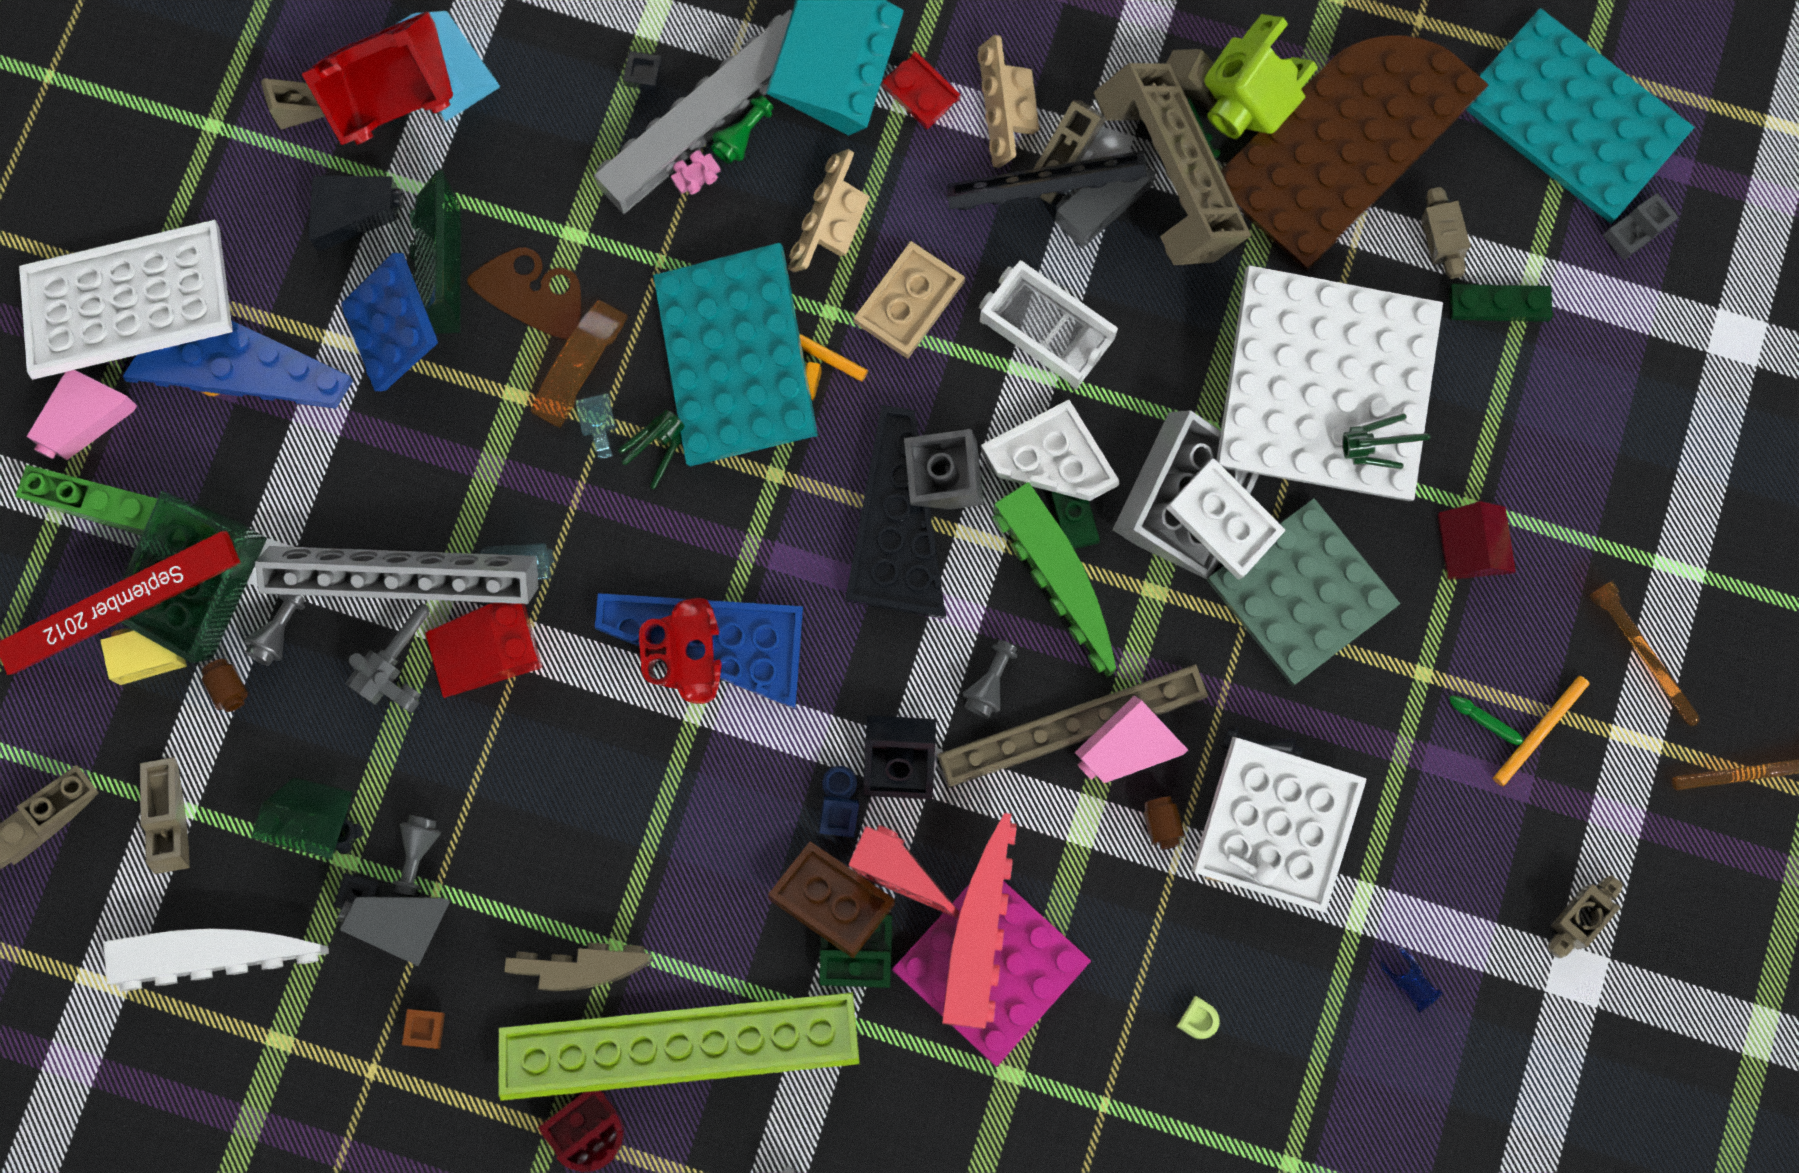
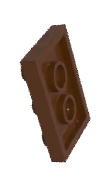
[768,841,895,958]

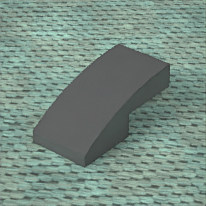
[1603,193,1679,260]

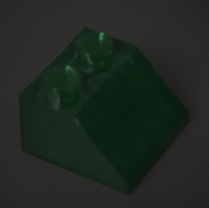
[251,778,353,860]

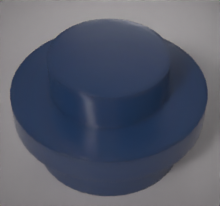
[822,766,857,799]

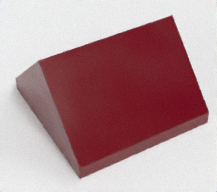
[1437,501,1516,580]

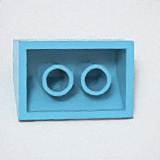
[395,11,500,122]

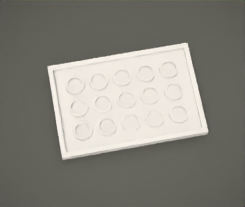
[19,220,233,380]

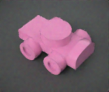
[671,150,720,194]

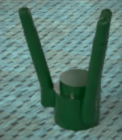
[618,410,685,489]
[1342,413,1431,469]

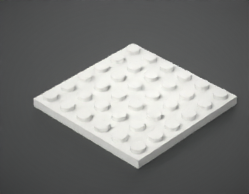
[1216,265,1443,501]

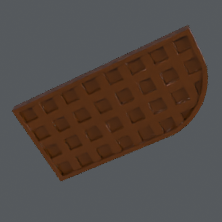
[1221,35,1489,271]

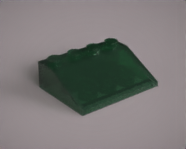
[410,170,461,334]
[120,491,267,663]

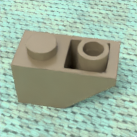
[1166,49,1217,111]

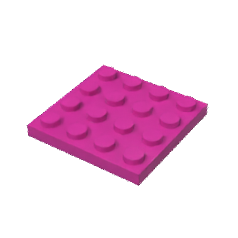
[892,881,1091,1067]

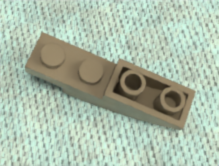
[0,765,99,870]
[504,943,653,991]

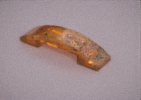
[531,300,628,428]

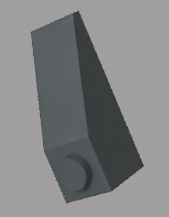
[1055,169,1156,249]

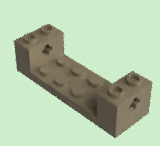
[1093,63,1251,265]

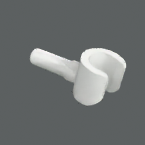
[1227,853,1278,885]

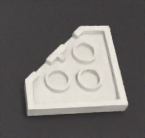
[981,400,1119,501]

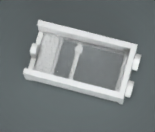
[979,260,1118,390]

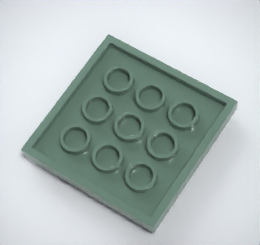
[1207,498,1400,687]

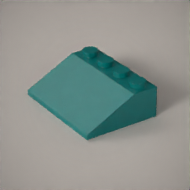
[766,0,904,136]

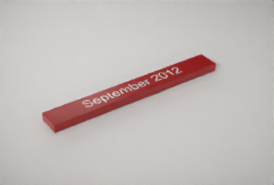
[0,531,241,675]

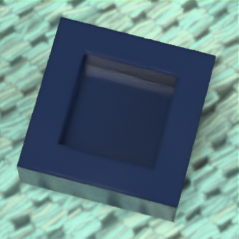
[819,796,859,838]

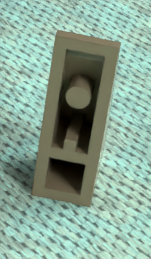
[1034,100,1106,204]

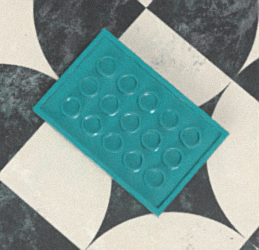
[1466,8,1695,224]
[654,243,818,467]

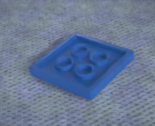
[341,253,438,391]

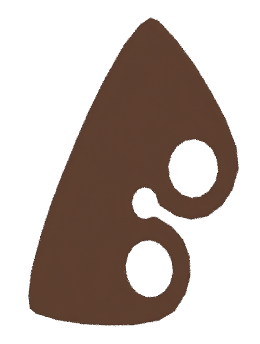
[467,247,581,340]

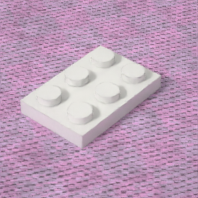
[1166,458,1285,580]

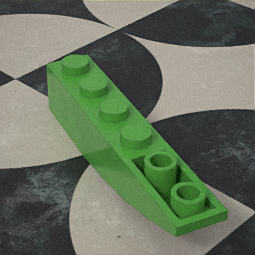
[15,465,231,548]
[992,482,1116,678]

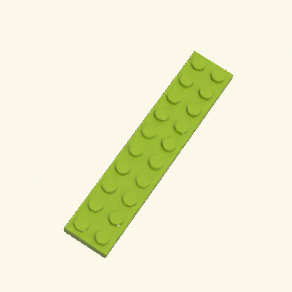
[499,992,859,1101]

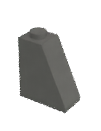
[337,897,450,966]

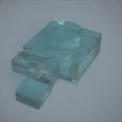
[575,394,616,459]

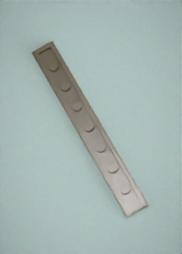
[937,664,1208,788]

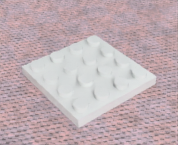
[1191,737,1367,913]

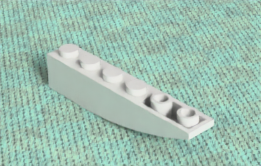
[103,929,329,991]

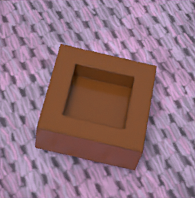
[402,1009,445,1049]

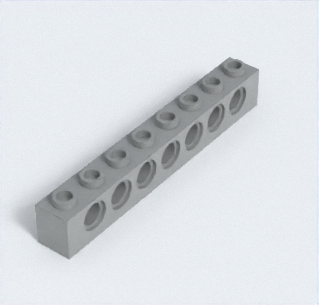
[255,546,539,604]

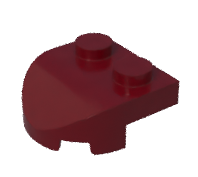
[538,1090,624,1172]

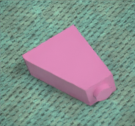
[27,370,137,460]
[1074,695,1188,783]

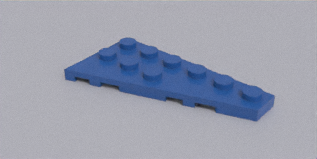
[123,320,353,409]
[595,593,803,710]

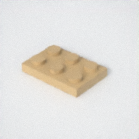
[853,241,965,359]

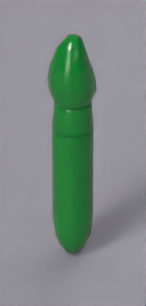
[1450,695,1523,745]

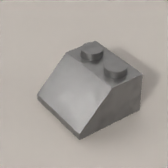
[904,429,984,510]

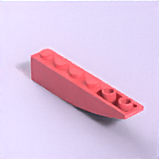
[942,813,1017,1029]

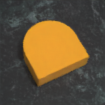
[806,362,822,400]

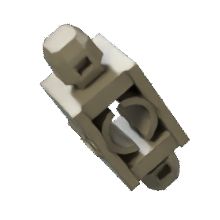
[1421,187,1471,279]
[1548,875,1623,959]

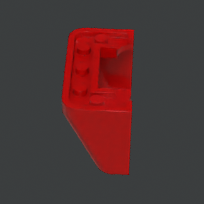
[302,11,454,145]

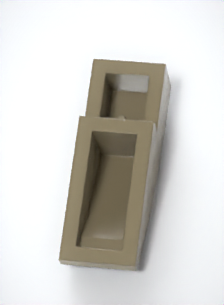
[140,757,190,874]

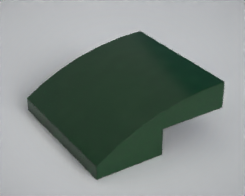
[819,914,892,988]

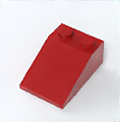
[425,603,543,698]

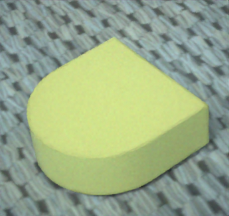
[1176,996,1219,1039]

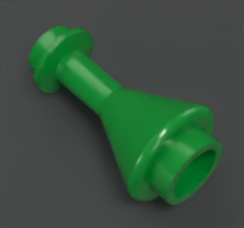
[711,95,774,164]

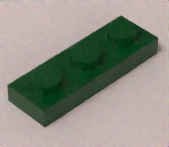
[1449,284,1553,322]

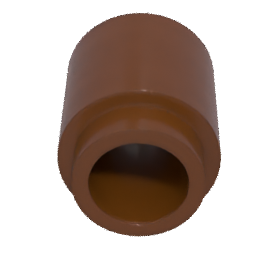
[201,658,248,712]
[1143,796,1185,850]

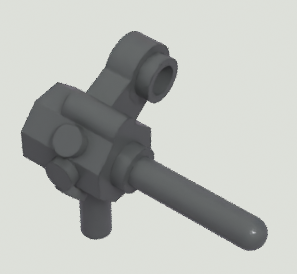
[345,604,430,714]

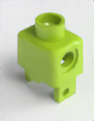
[1204,14,1318,139]

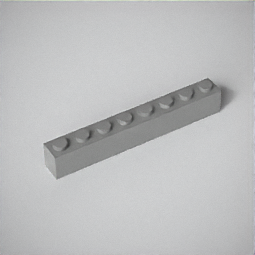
[594,9,792,215]

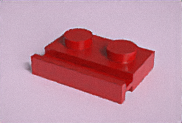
[882,51,961,130]

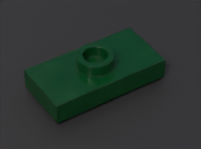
[1050,491,1100,549]

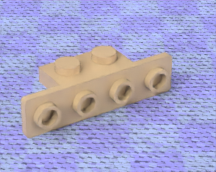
[978,35,1040,168]
[788,149,870,272]

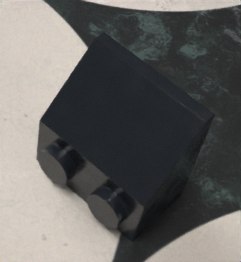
[863,715,936,799]

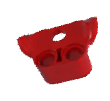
[639,598,722,704]

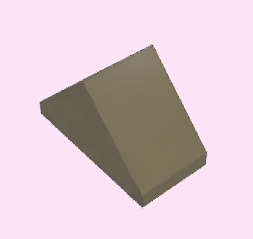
[261,78,325,130]

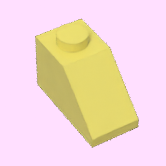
[100,629,187,685]

